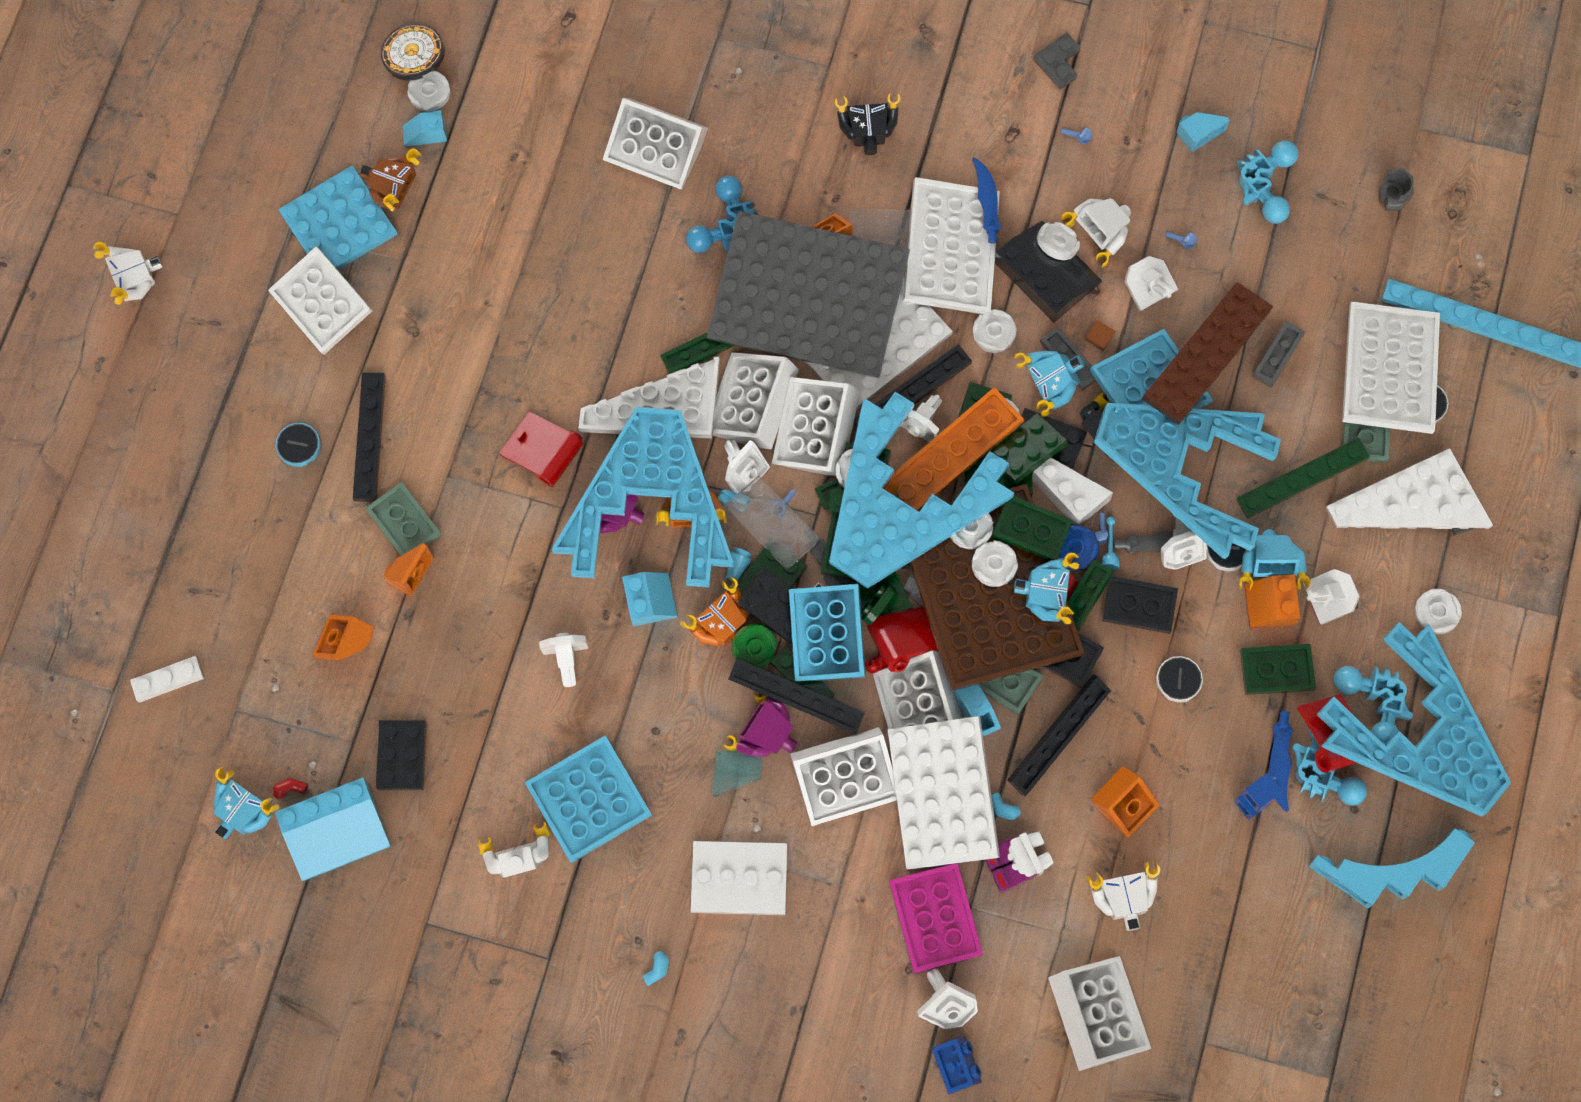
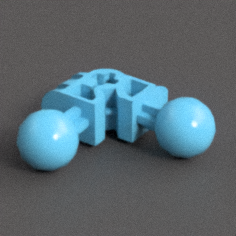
[1237,140,1299,224]
[1333,666,1413,745]
[1292,729,1367,806]

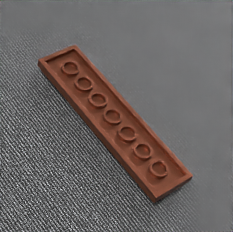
[1142,282,1273,425]

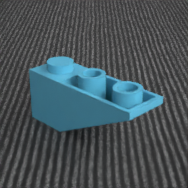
[953,684,1001,736]

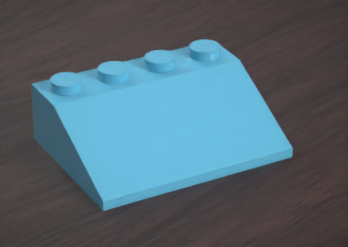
[789,584,866,682]
[275,778,391,881]

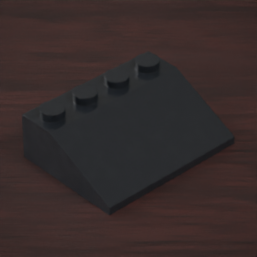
[994,221,1102,323]

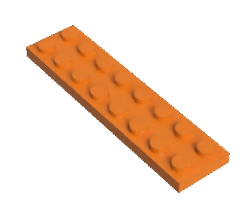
[884,387,1024,512]

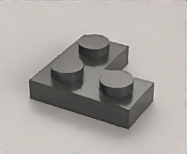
[1033,33,1080,90]

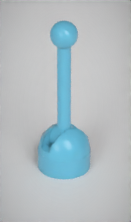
[1101,516,1120,570]

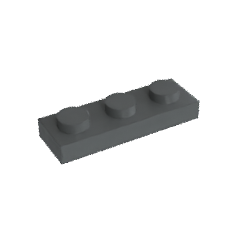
[1252,321,1305,388]
[1040,326,1096,391]

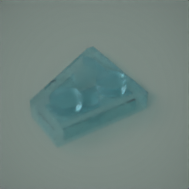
[712,751,763,797]

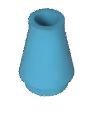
[725,547,751,582]

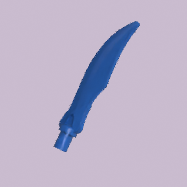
[972,158,1001,244]
[1269,711,1293,812]

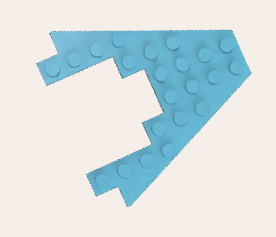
[829,392,1014,588]
[1094,403,1281,559]
[552,407,733,588]
[1317,622,1511,817]

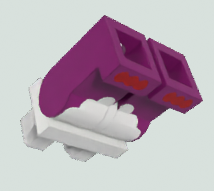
[985,832,1054,894]

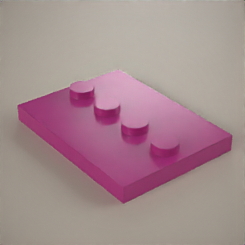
[889,863,983,974]

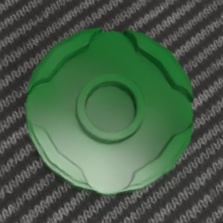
[731,624,777,668]

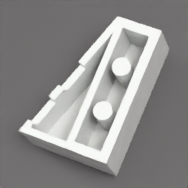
[1032,458,1113,525]

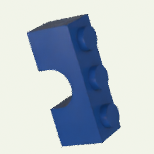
[1234,772,1283,820]

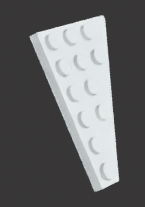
[578,357,720,439]
[1326,448,1493,529]

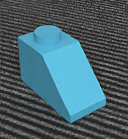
[402,110,447,147]
[1177,112,1230,152]

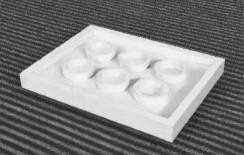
[268,246,373,355]
[691,841,787,915]

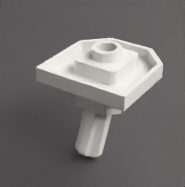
[1124,256,1178,311]
[901,394,942,442]
[724,440,770,494]
[1161,518,1207,570]
[1303,569,1360,625]
[539,633,589,687]
[917,968,978,1029]

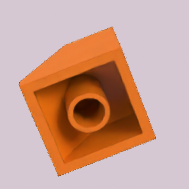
[1244,574,1301,629]
[1091,766,1160,838]

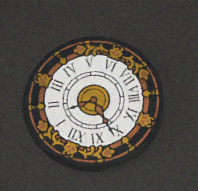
[381,24,445,81]

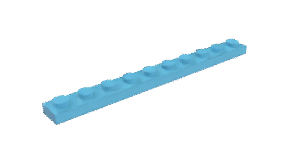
[1381,279,1581,368]

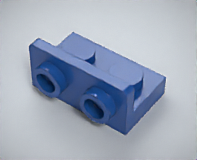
[932,1037,982,1095]

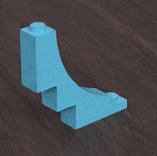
[1309,828,1475,908]

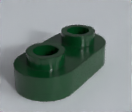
[861,583,896,625]

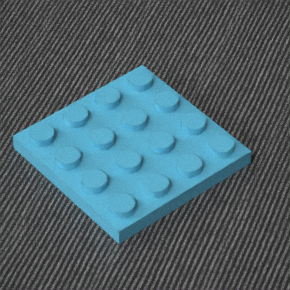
[278,166,398,270]
[1089,329,1213,409]
[524,735,652,863]

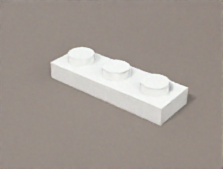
[130,656,204,703]

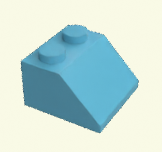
[622,572,678,627]

